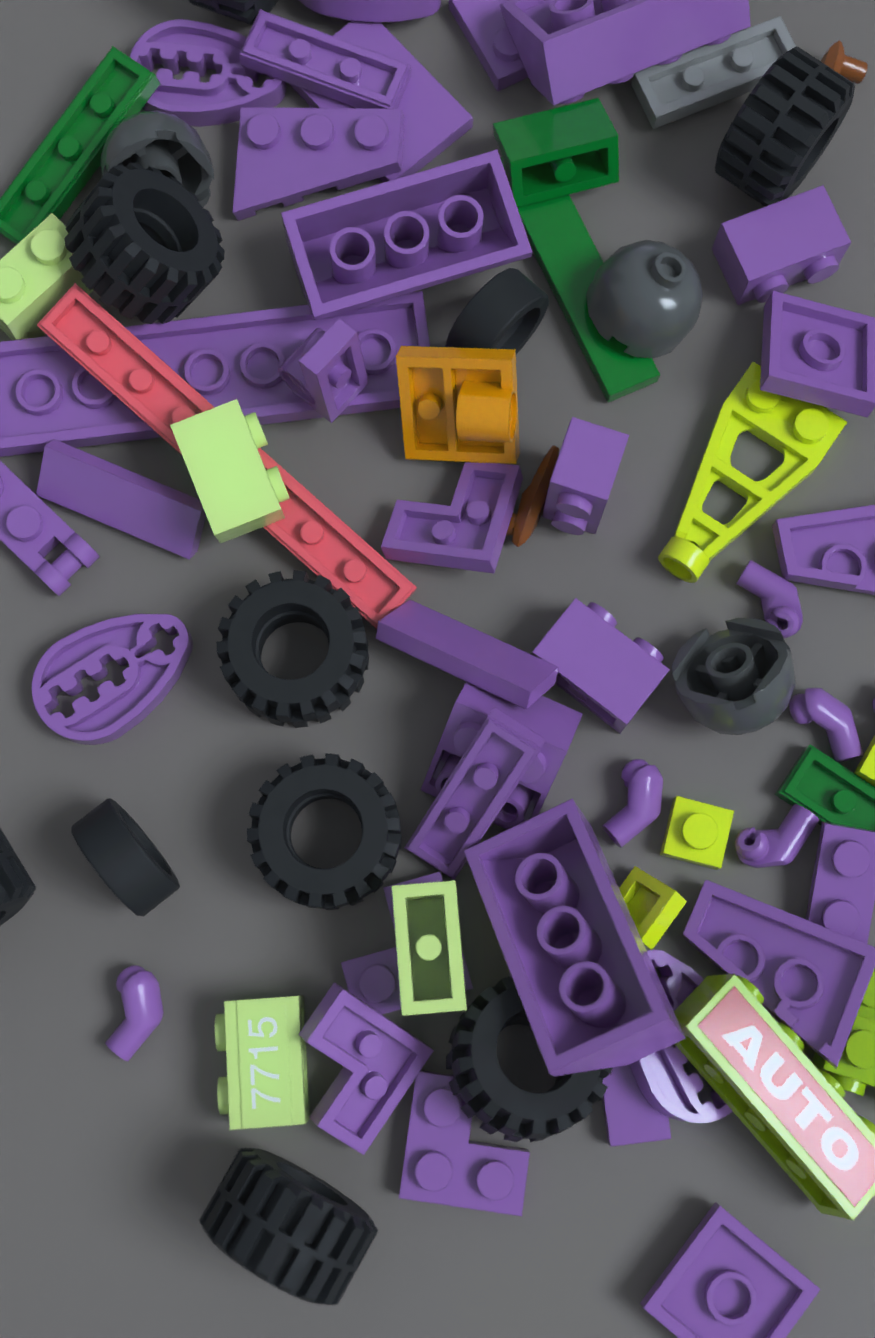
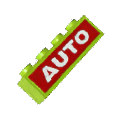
[674,974,875,1220]

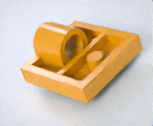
[396,346,520,464]

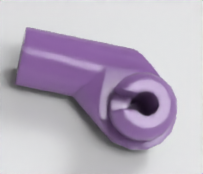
[736,560,803,638]
[789,687,864,763]
[602,759,663,848]
[735,804,819,868]
[105,965,164,1061]

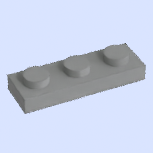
[631,16,796,129]

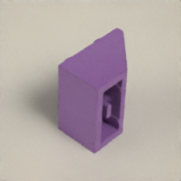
[421,682,583,830]

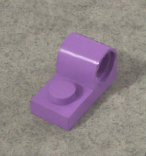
[278,318,369,423]

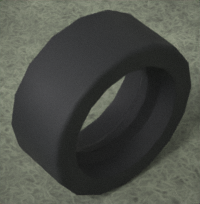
[445,268,549,354]
[71,798,180,916]

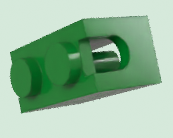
[493,98,619,207]

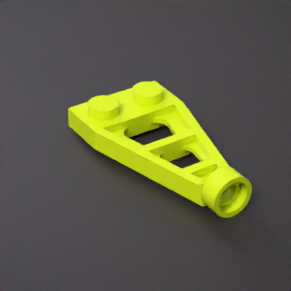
[658,361,847,583]

